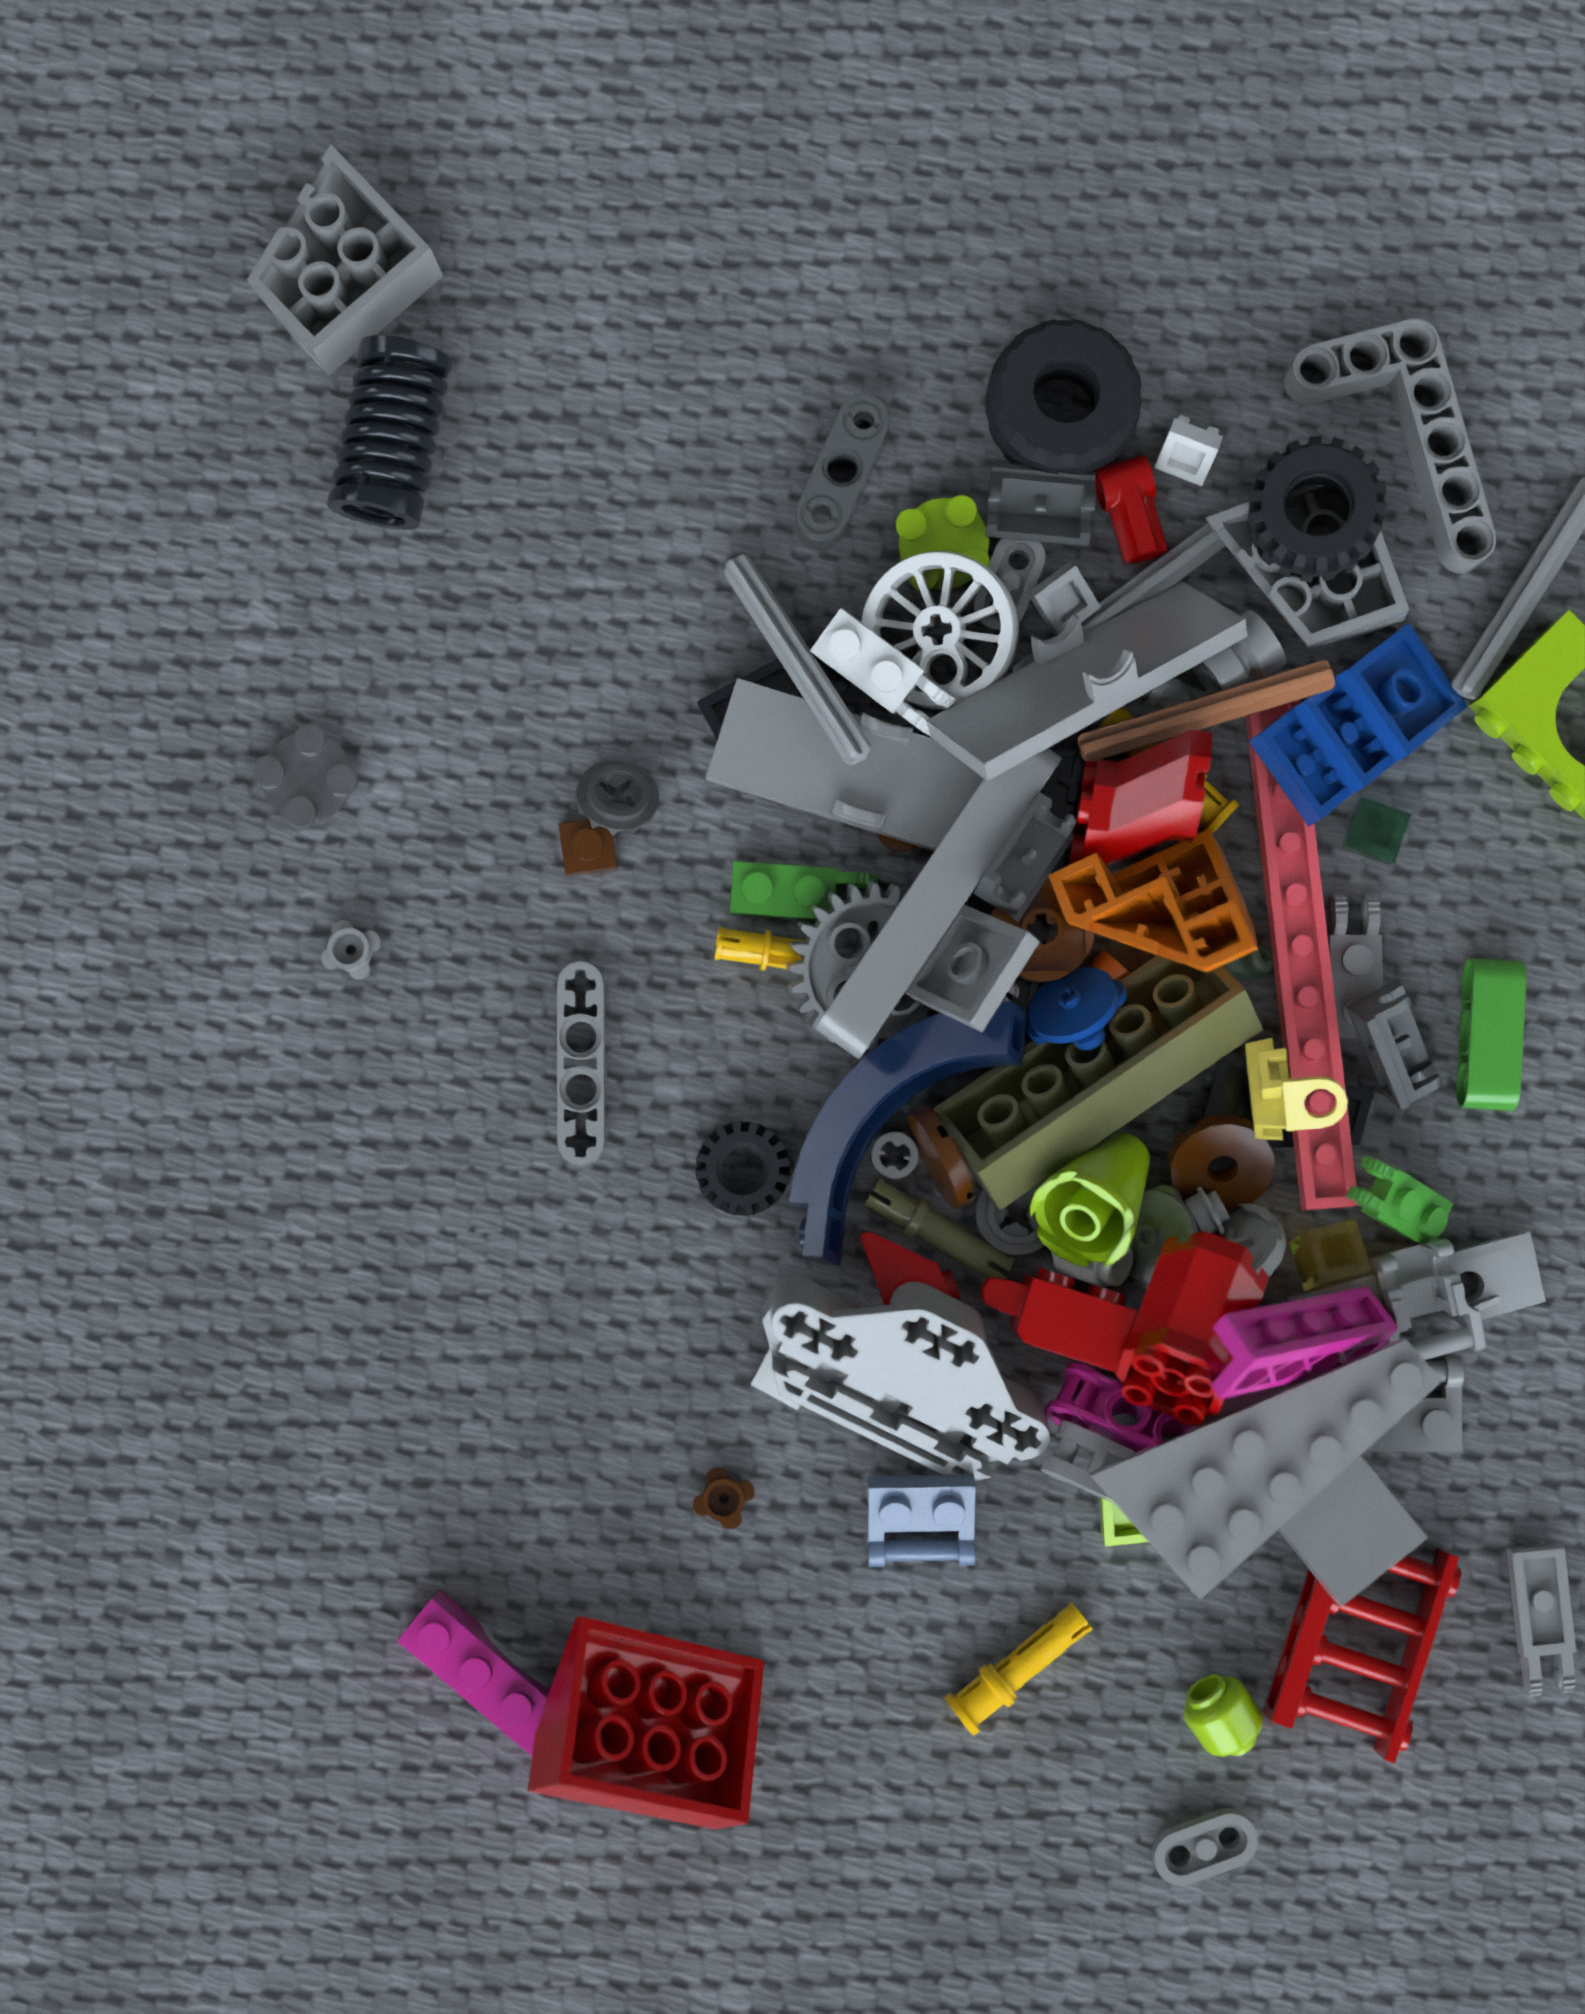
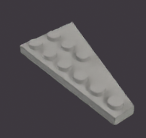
[1088,1338,1443,1600]

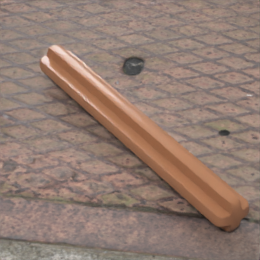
[1077,659,1335,762]

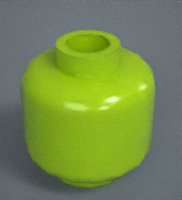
[1183,1674,1263,1757]

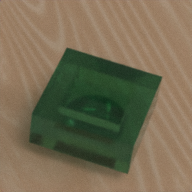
[1341,797,1411,865]

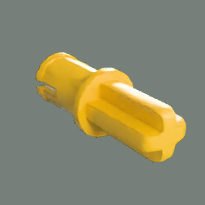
[714,926,805,971]

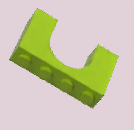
[1469,610,1585,820]

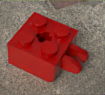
[979,1267,1137,1373]

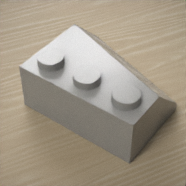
[247,144,443,376]
[1205,484,1410,648]

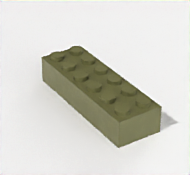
[933,955,1263,1210]

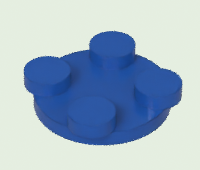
[1027,967,1128,1050]

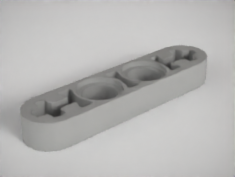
[557,961,606,1165]

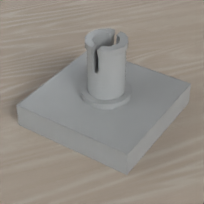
[905,905,1039,1032]

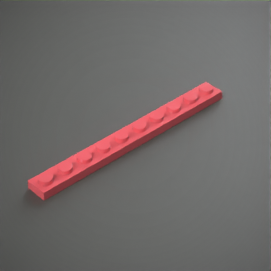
[1245,700,1358,1211]

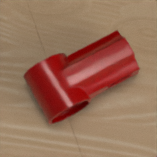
[1095,454,1168,565]

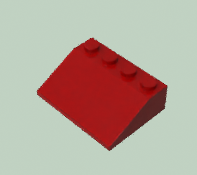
[527,1616,764,1830]

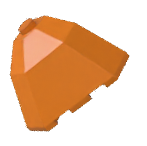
[1048,829,1257,972]

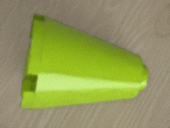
[1030,1132,1150,1267]

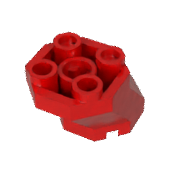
[1069,729,1212,867]
[1115,1231,1269,1426]

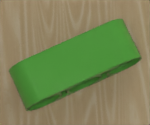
[1456,957,1526,1112]

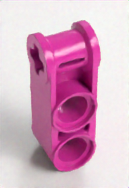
[1044,1362,1196,1452]

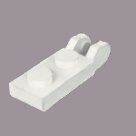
[810,608,956,736]

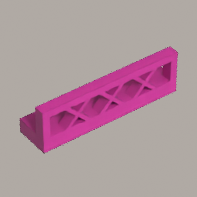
[1211,1286,1399,1399]

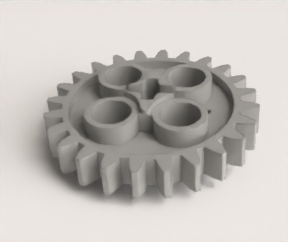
[786,881,932,1052]

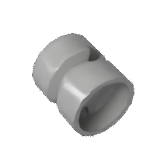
[1191,610,1287,694]

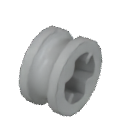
[871,1132,918,1179]

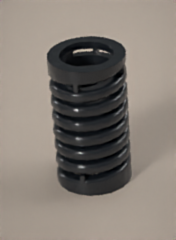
[327,335,453,530]

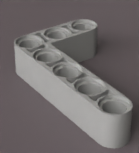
[1284,318,1496,574]

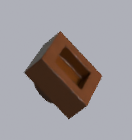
[558,819,618,877]

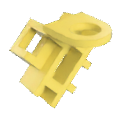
[1245,1038,1348,1140]

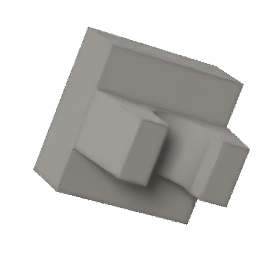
[1027,562,1101,636]

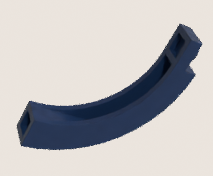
[789,1002,1027,1266]

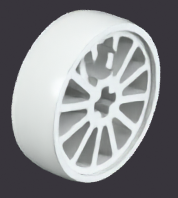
[861,551,1019,709]

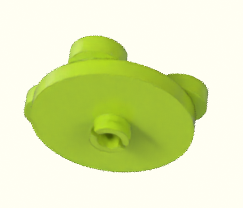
[896,495,990,590]

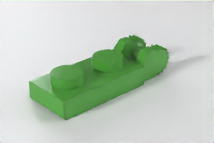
[730,861,878,921]
[1346,1155,1453,1245]

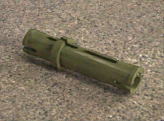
[863,1177,1015,1280]

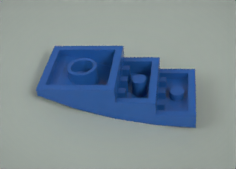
[1248,623,1468,827]

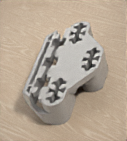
[762,1276,1050,1481]

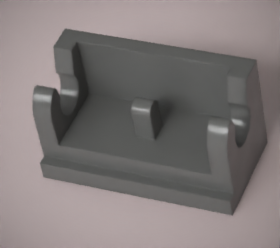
[986,462,1095,546]
[974,792,1076,922]
[1346,980,1443,1111]

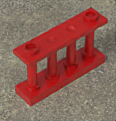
[1263,1547,1461,1764]

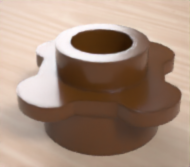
[693,1467,755,1529]

